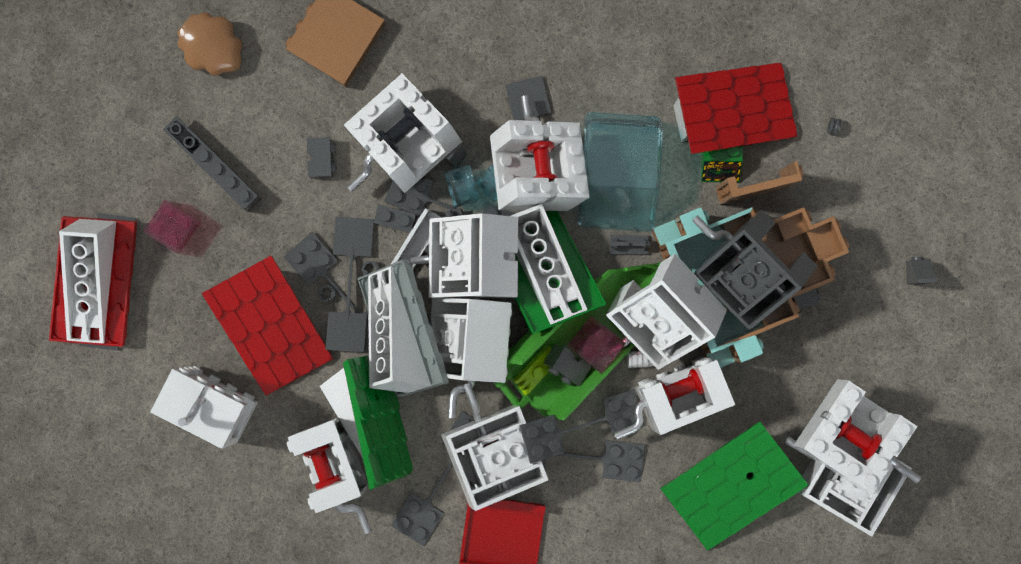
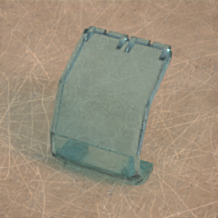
[578,112,663,232]

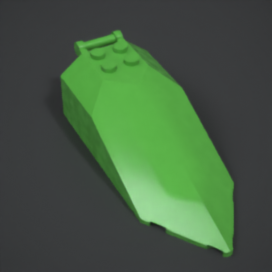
[493,262,661,420]

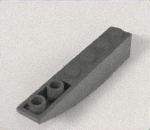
[163,116,262,212]

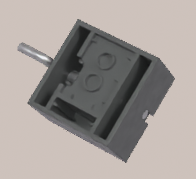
[692,209,818,330]

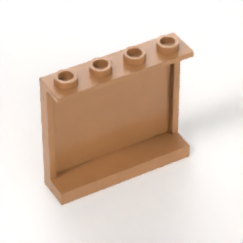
[285,0,386,87]
[716,161,803,205]

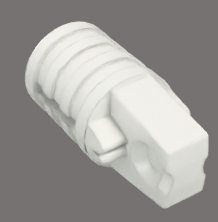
[627,350,654,368]

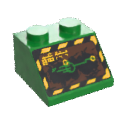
[701,146,743,183]

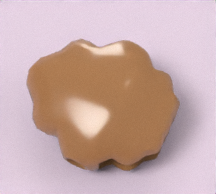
[177,12,243,76]

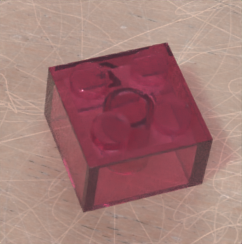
[143,199,201,254]
[567,316,626,374]

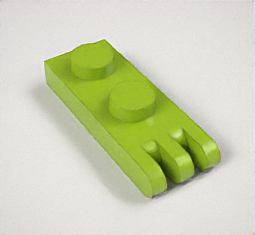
[514,345,552,395]

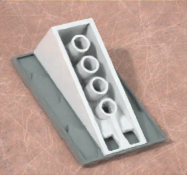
[357,260,449,397]

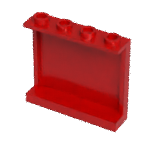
[459,499,546,564]

